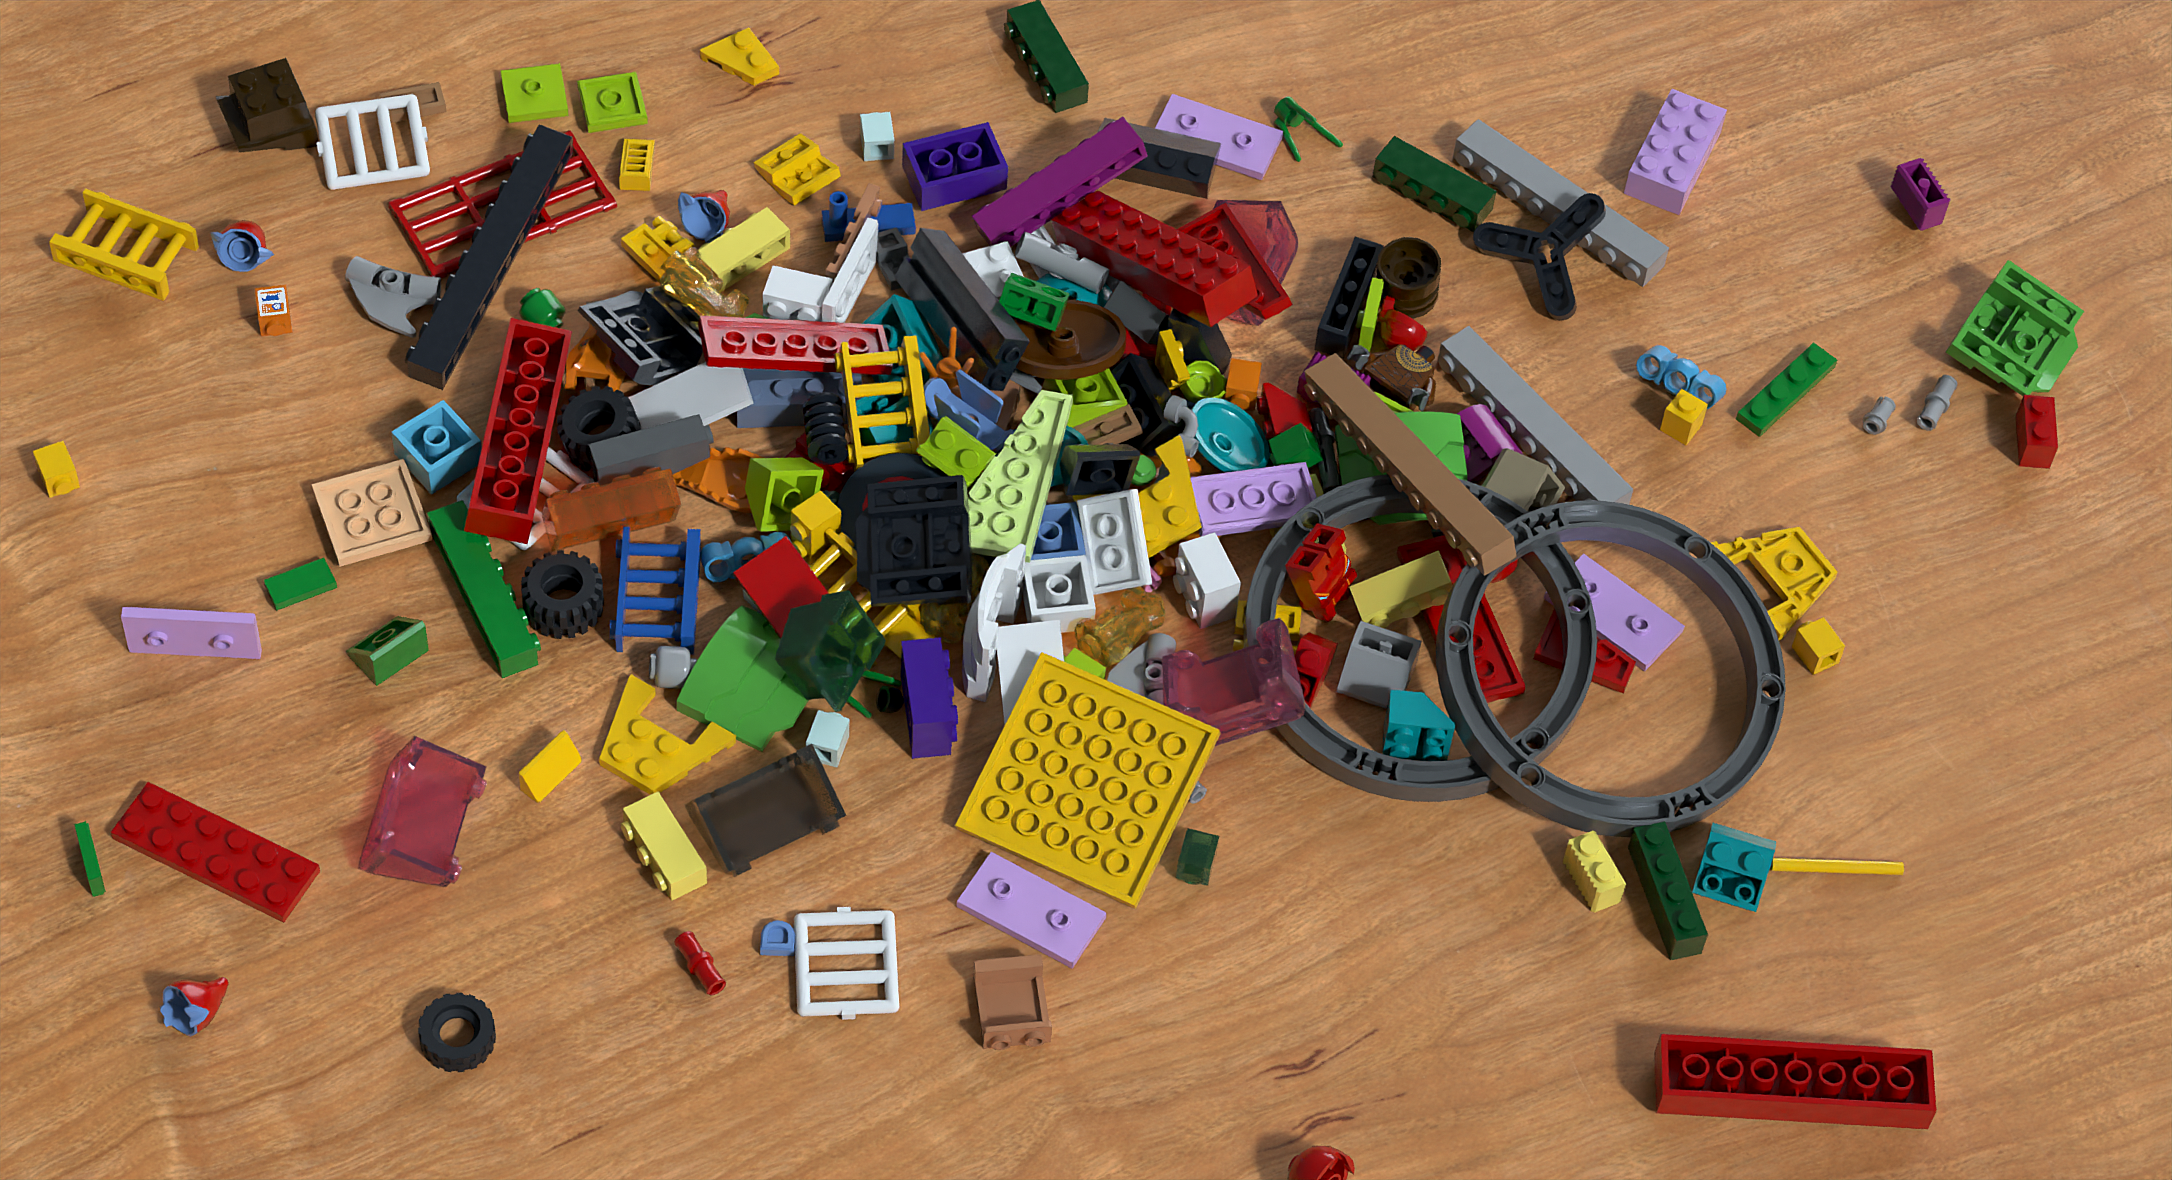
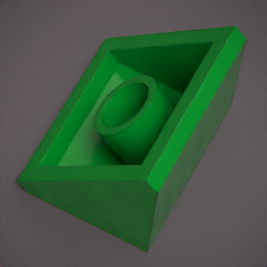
[346,616,429,686]

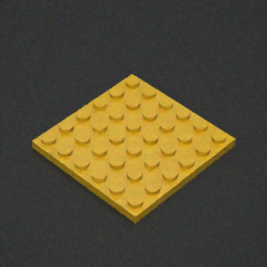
[955,652,1221,909]

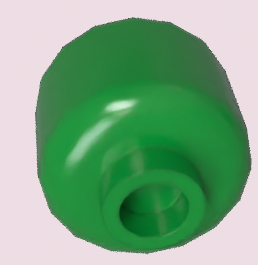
[519,288,565,328]

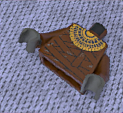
[1347,344,1436,411]

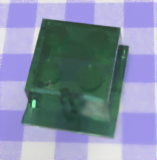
[775,590,886,712]

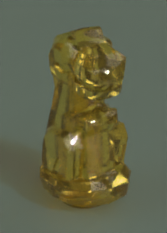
[659,247,750,318]
[920,554,990,644]
[1074,587,1166,667]

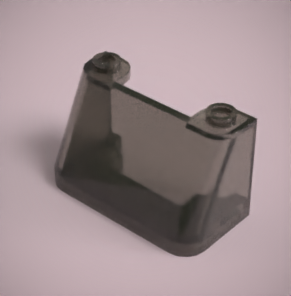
[684,744,847,877]

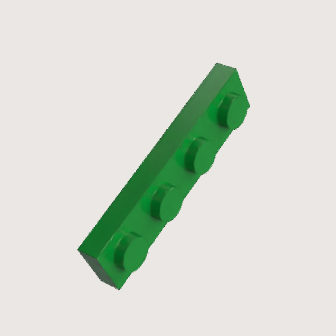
[1736,342,1838,437]

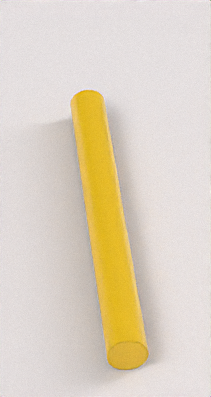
[1771,858,1904,875]

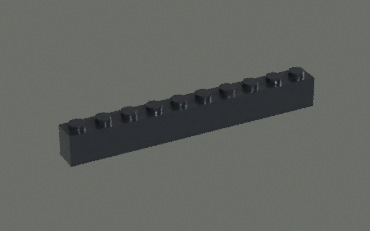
[405,124,573,390]

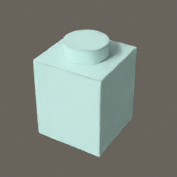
[860,112,895,161]
[806,710,850,768]

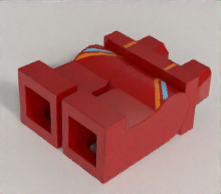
[1285,523,1357,622]

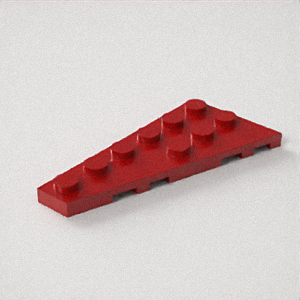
[1177,203,1293,320]

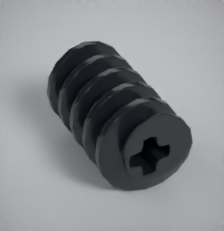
[803,392,848,465]

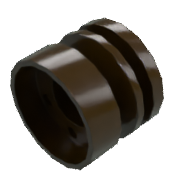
[1376,237,1441,319]

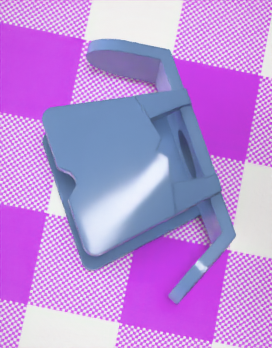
[924,369,1014,453]

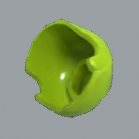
[1180,360,1227,404]

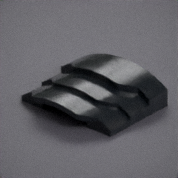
[578,284,706,385]
[855,475,972,607]

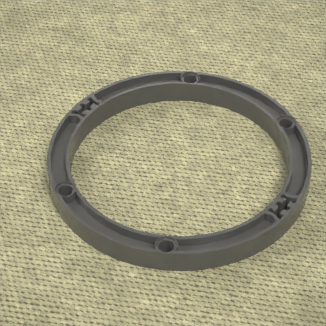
[1243,474,1597,802]
[1436,501,1786,837]

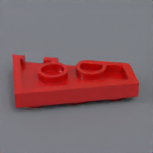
[1533,608,1636,694]

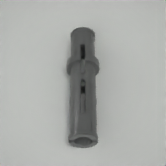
[1308,407,1341,494]

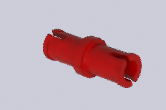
[674,931,726,996]

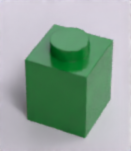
[1269,423,1323,468]

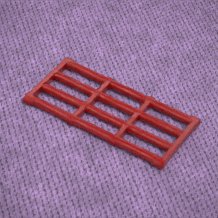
[388,130,617,279]

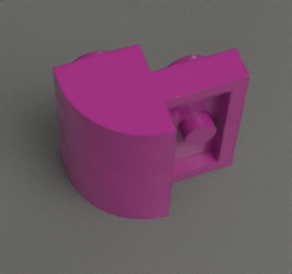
[1457,404,1523,484]

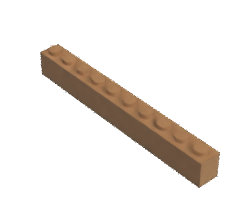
[1304,353,1517,576]

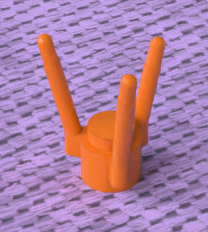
[920,327,974,389]

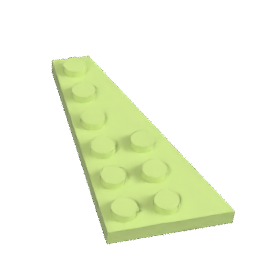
[968,390,1073,563]

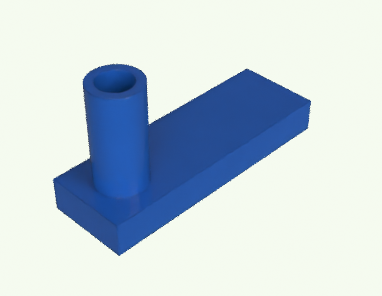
[821,191,916,242]

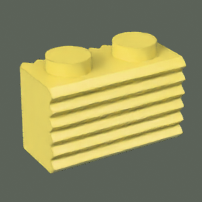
[1563,831,1626,912]

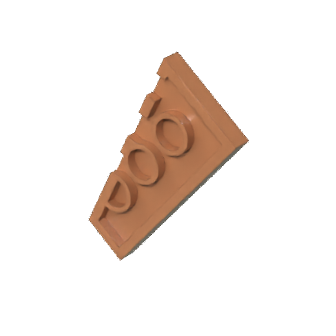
[825,183,883,282]

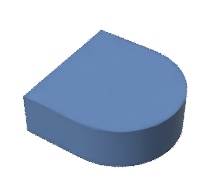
[760,920,795,956]

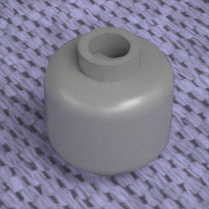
[649,646,697,689]

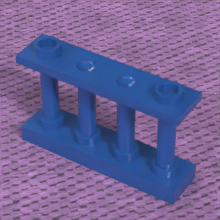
[610,527,701,655]

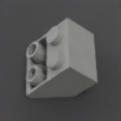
[1336,621,1422,709]

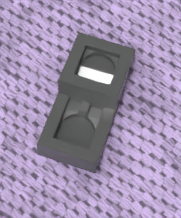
[876,228,910,291]

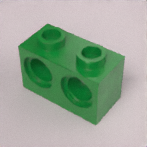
[999,273,1070,331]

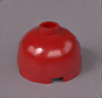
[1287,1146,1355,1180]

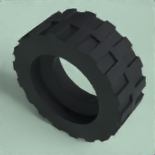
[418,993,496,1073]

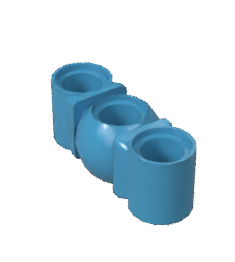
[1636,345,1727,409]
[700,532,791,582]

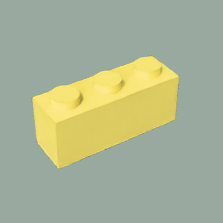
[695,207,790,294]
[1349,550,1453,628]
[621,792,707,901]

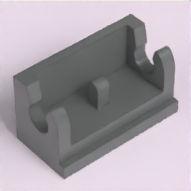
[1104,281,1169,345]

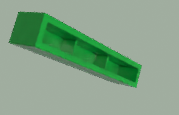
[427,500,541,678]

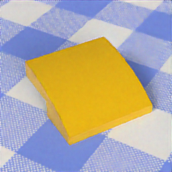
[753,133,841,206]

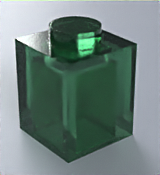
[1176,828,1220,886]

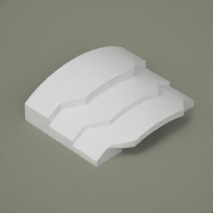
[962,544,1026,702]

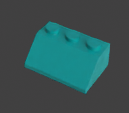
[862,294,943,387]

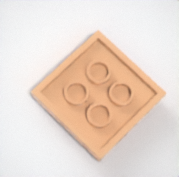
[311,459,432,567]

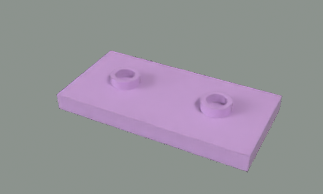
[1155,94,1283,180]
[1191,462,1317,537]
[1544,554,1685,671]
[121,607,262,659]
[957,852,1106,969]

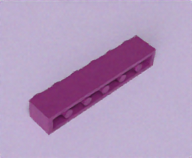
[972,116,1148,247]

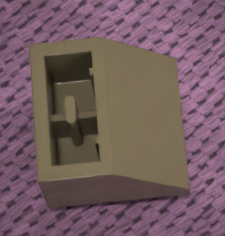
[1482,448,1565,512]

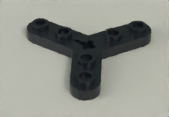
[1473,193,1606,321]

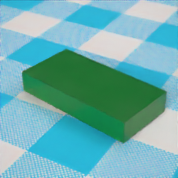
[264,558,337,611]
[74,821,106,897]

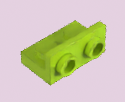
[916,416,996,488]

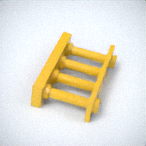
[49,188,199,301]
[834,335,930,471]
[810,527,923,671]

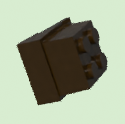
[216,58,319,153]

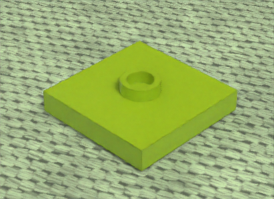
[501,63,569,123]
[577,72,648,133]
[1356,278,1384,352]

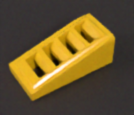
[619,139,655,191]

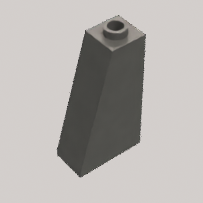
[589,414,714,505]

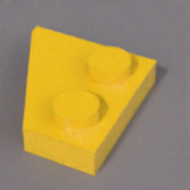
[700,27,779,86]
[1155,329,1190,391]

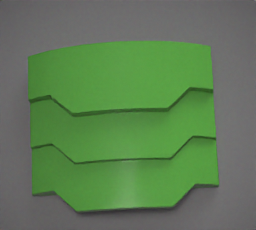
[1946,260,2084,396]
[1335,411,1467,525]
[676,605,827,752]

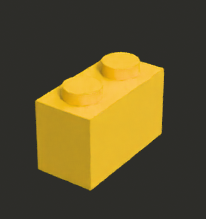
[790,490,841,566]

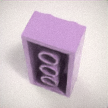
[1624,89,1727,215]

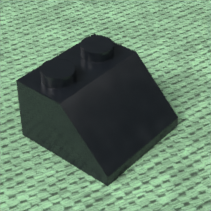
[1059,443,1140,496]

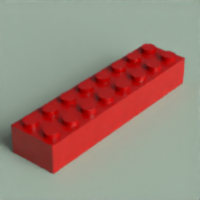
[1051,190,1258,327]
[464,318,572,545]
[1654,1034,1937,1129]

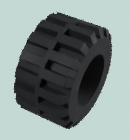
[557,386,642,471]
[521,550,604,639]

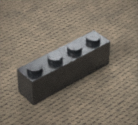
[1314,236,1384,359]

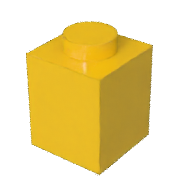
[1660,389,1708,445]
[33,441,80,498]
[1792,617,1845,675]

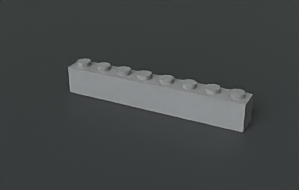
[1453,119,1669,287]
[1438,326,1633,505]

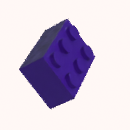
[902,122,1008,211]
[900,637,958,759]

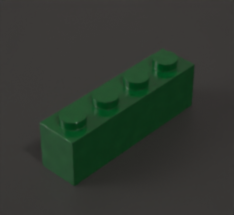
[1004,0,1089,113]
[1372,136,1496,232]
[1628,821,1708,960]

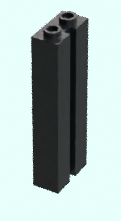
[895,228,1030,391]

